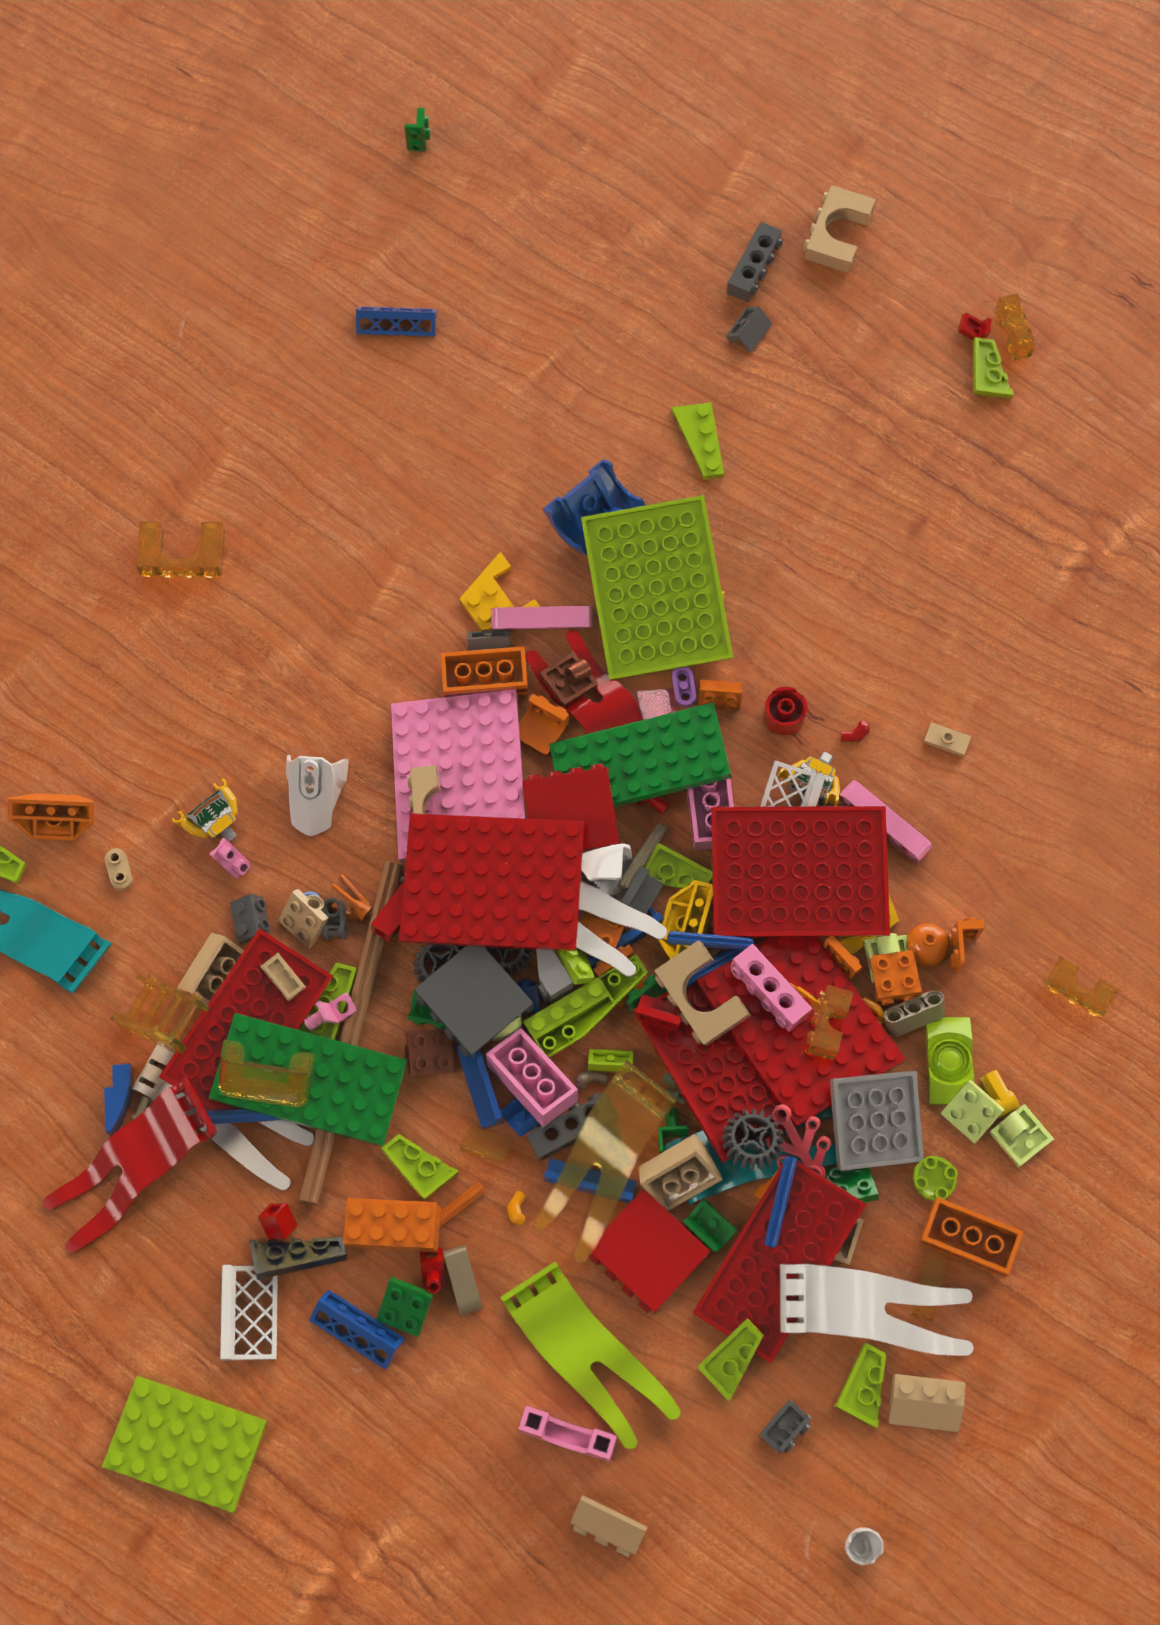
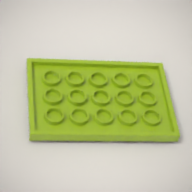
[102,1376,268,1513]

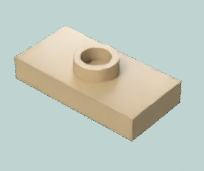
[924,722,971,757]
[260,953,306,1002]

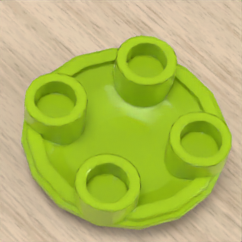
[913,1156,958,1201]

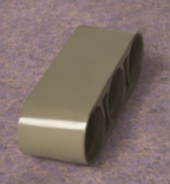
[884,991,946,1037]
[443,1245,483,1316]

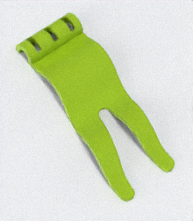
[500,1261,680,1449]

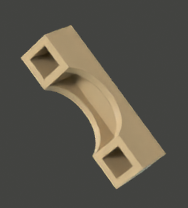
[407,765,440,814]

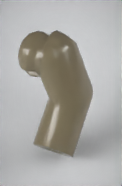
[575,1070,609,1089]

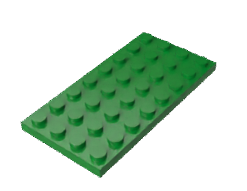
[549,702,732,807]
[209,1013,407,1147]

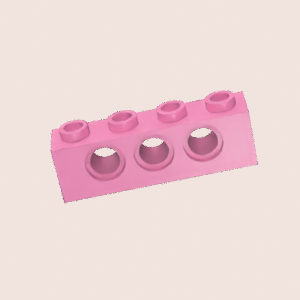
[730,944,812,1032]

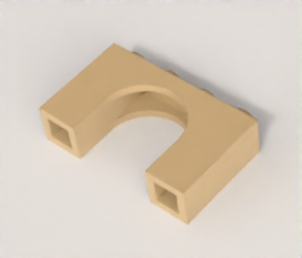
[803,185,876,273]
[654,940,751,1046]

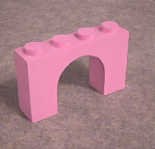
[519,1406,617,1463]

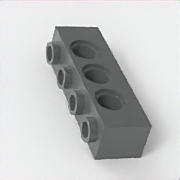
[727,222,783,302]
[526,1093,618,1162]

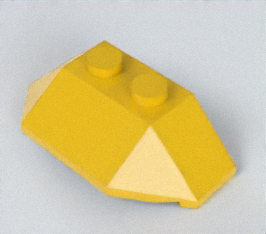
[658,880,713,959]

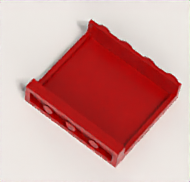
[522,764,621,850]
[587,1189,711,1315]

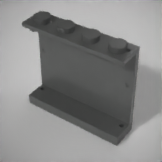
[415,946,534,1060]

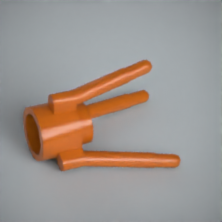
[331,874,373,922]

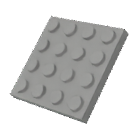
[830,1071,924,1171]

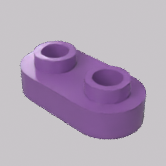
[672,667,696,708]

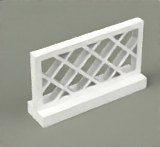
[760,760,826,807]
[220,1265,278,1361]

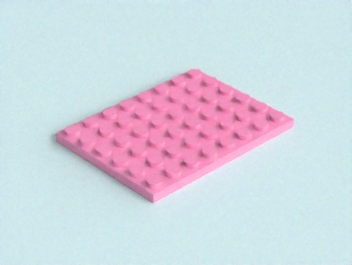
[391,689,526,862]

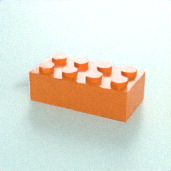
[343,1198,441,1253]

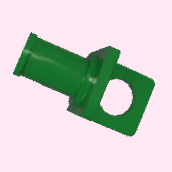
[658,1107,689,1154]

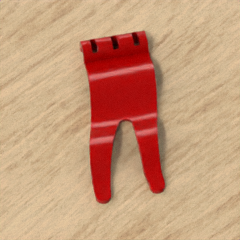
[525,630,648,734]
[43,1076,218,1253]

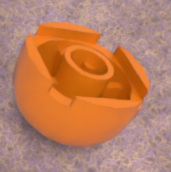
[907,923,949,968]

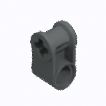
[322,898,348,940]

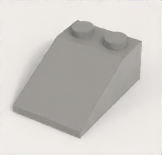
[536,949,574,1005]

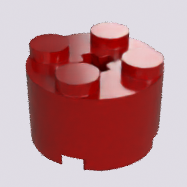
[763,686,808,735]

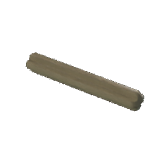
[618,823,667,891]

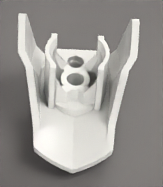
[285,755,349,836]
[581,844,633,902]

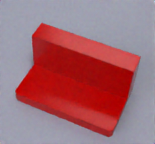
[634,995,682,1033]

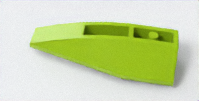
[523,954,648,1058]

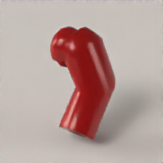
[841,721,870,742]

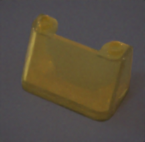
[219,1040,315,1107]

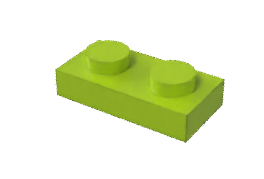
[588,1049,633,1073]

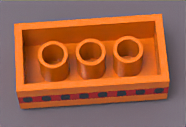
[441,646,528,698]
[918,1197,1024,1278]

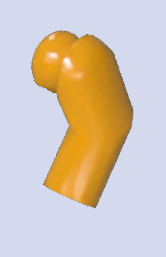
[863,997,885,1026]
[507,1190,526,1225]

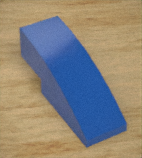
[104,1063,134,1136]

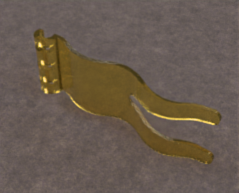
[533,1060,677,1263]

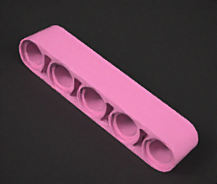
[491,606,593,630]
[839,780,933,863]

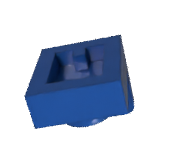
[517,979,541,1014]
[500,1098,538,1137]

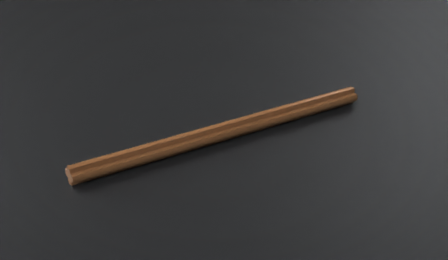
[299,862,403,1205]

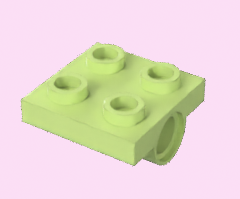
[863,933,908,984]
[940,1080,1005,1144]
[989,1104,1054,1168]

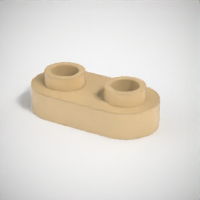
[105,848,133,891]

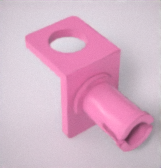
[304,993,357,1031]

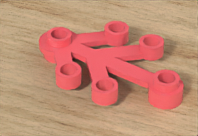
[766,1104,831,1178]

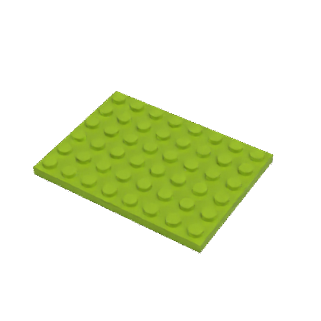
[581,495,734,680]

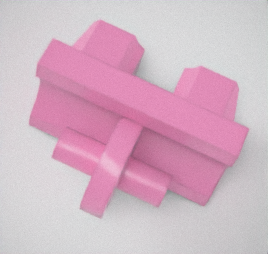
[209,838,250,879]

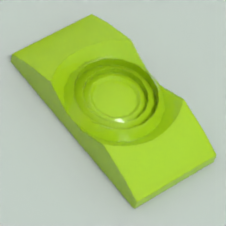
[925,1017,974,1105]

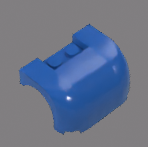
[542,459,645,556]

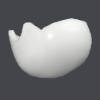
[845,1527,883,1565]

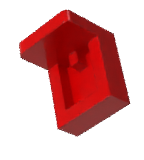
[958,312,992,340]

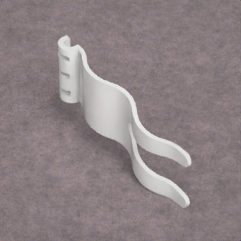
[577,881,667,977]
[132,1033,314,1191]
[780,1264,973,1355]

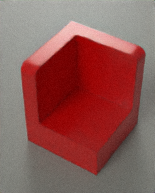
[258,1203,297,1239]

